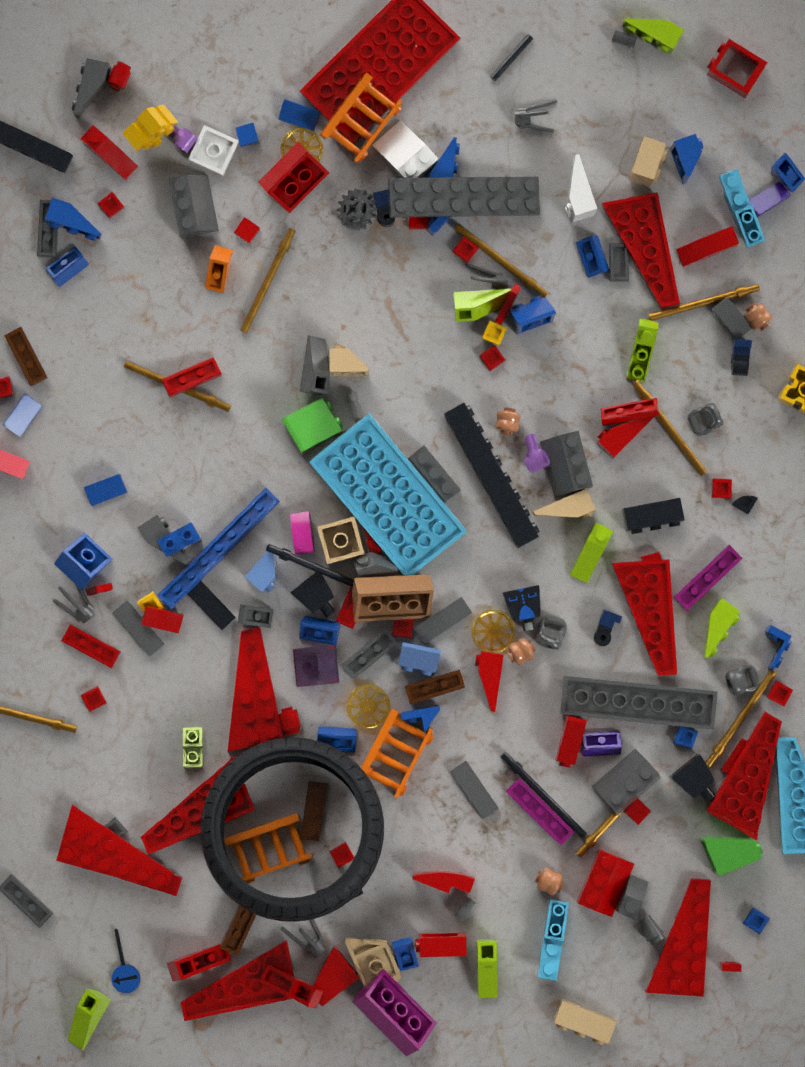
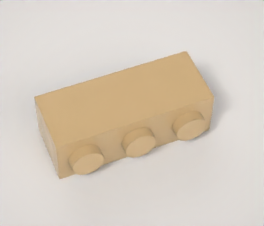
[553,998,617,1045]

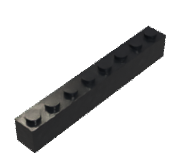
[444,403,540,548]

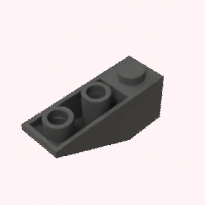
[72,58,111,118]
[299,335,330,395]
[138,515,190,565]

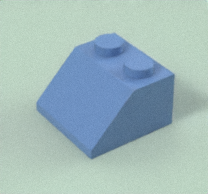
[245,551,277,593]
[398,642,441,676]

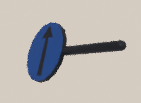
[112,928,140,993]

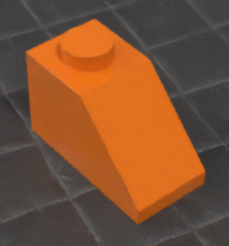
[205,245,233,293]

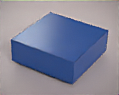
[235,123,259,147]
[673,726,698,749]
[743,907,770,935]

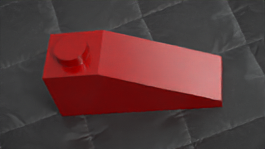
[81,125,138,180]
[597,416,654,459]
[475,651,504,712]
[166,943,232,982]

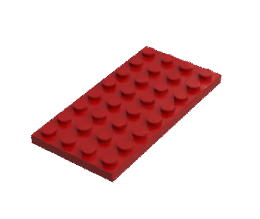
[300,0,461,144]

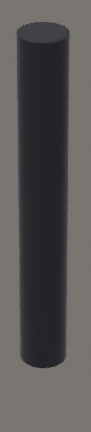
[490,34,533,81]

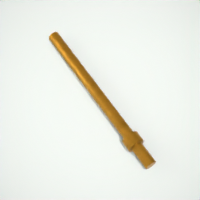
[454,223,549,298]
[240,228,296,334]
[648,284,760,321]
[124,361,231,412]
[632,380,707,476]
[705,669,777,768]
[0,706,77,733]
[575,768,660,858]

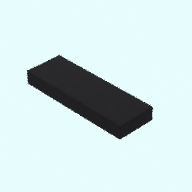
[188,581,236,630]

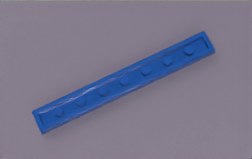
[157,488,280,610]

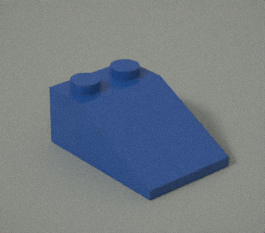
[509,296,556,334]

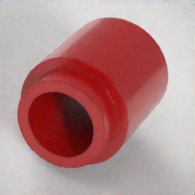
[107,61,131,92]
[278,707,302,736]

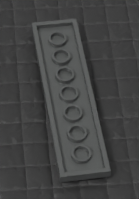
[388,176,540,218]
[560,676,718,730]

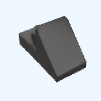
[238,604,273,628]

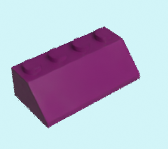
[353,969,437,1056]

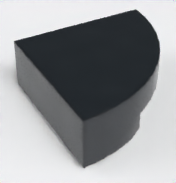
[732,496,758,515]

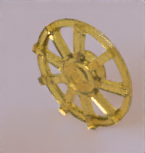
[280,128,323,162]
[472,610,515,653]
[347,685,390,728]

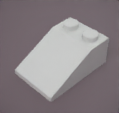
[372,120,438,178]
[565,154,597,222]

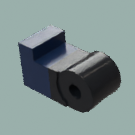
[373,189,395,227]
[731,339,752,376]
[594,610,622,646]

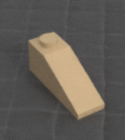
[533,489,596,520]

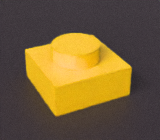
[482,321,507,346]
[137,591,164,612]

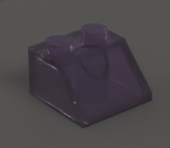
[293,645,339,687]

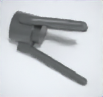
[515,100,557,133]
[465,264,508,290]
[53,586,95,624]
[281,919,327,958]

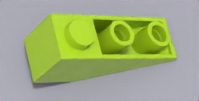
[622,18,684,54]
[454,288,511,322]
[626,318,658,382]
[703,598,741,659]
[477,939,498,998]
[68,989,111,1050]

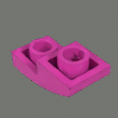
[290,511,314,555]

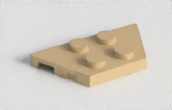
[344,938,402,986]

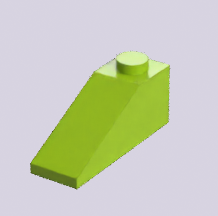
[570,522,613,583]

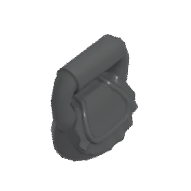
[688,403,724,436]
[536,615,567,650]
[725,665,760,696]

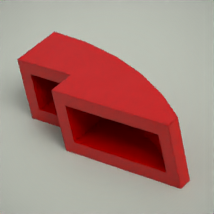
[676,226,739,267]
[412,871,475,894]
[260,964,323,1009]

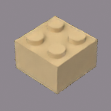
[628,136,667,187]
[317,517,364,565]

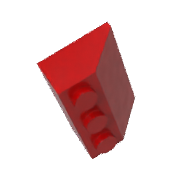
[258,141,330,213]
[576,849,634,917]

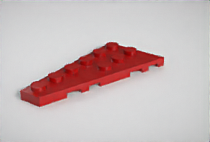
[601,192,680,308]
[611,559,677,676]
[227,627,284,752]
[706,711,782,840]
[141,756,256,855]
[56,804,174,892]
[645,878,711,997]
[181,940,295,1021]

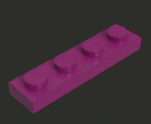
[673,544,743,611]
[505,778,574,845]

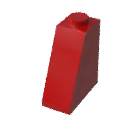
[555,715,587,768]
[313,945,359,1007]

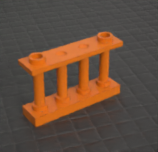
[319,73,403,163]
[361,708,435,799]
[224,812,313,884]

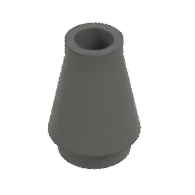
[640,915,665,945]

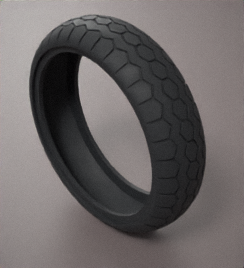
[200,738,384,922]

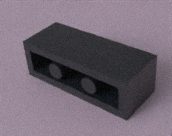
[622,498,685,534]

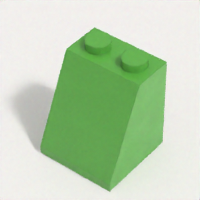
[282,398,343,455]
[699,836,763,876]

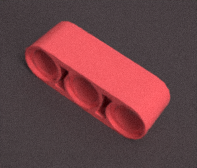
[0,450,30,479]

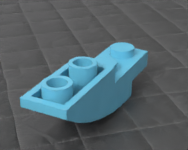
[718,169,765,248]
[537,900,569,981]

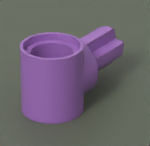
[169,126,198,153]
[525,434,550,473]

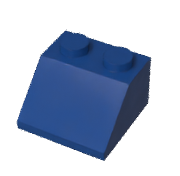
[670,134,703,184]
[54,533,112,590]

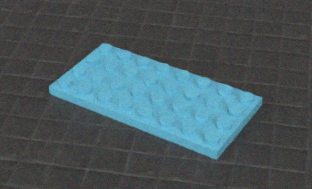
[309,413,467,576]

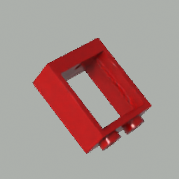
[707,39,768,98]
[415,932,467,957]

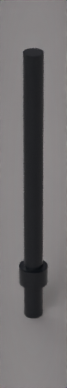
[266,544,354,587]
[500,751,587,839]

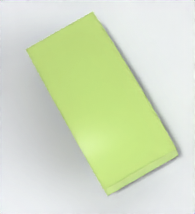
[183,727,203,769]

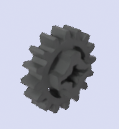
[337,188,377,231]

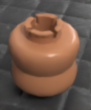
[744,303,772,331]
[495,407,521,436]
[507,638,536,665]
[535,868,564,896]

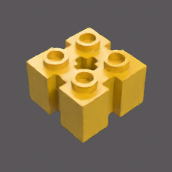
[122,105,178,151]
[777,364,805,414]

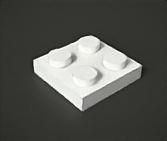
[188,125,239,176]

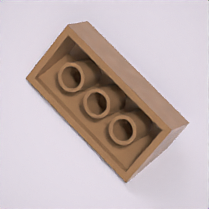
[352,574,434,622]

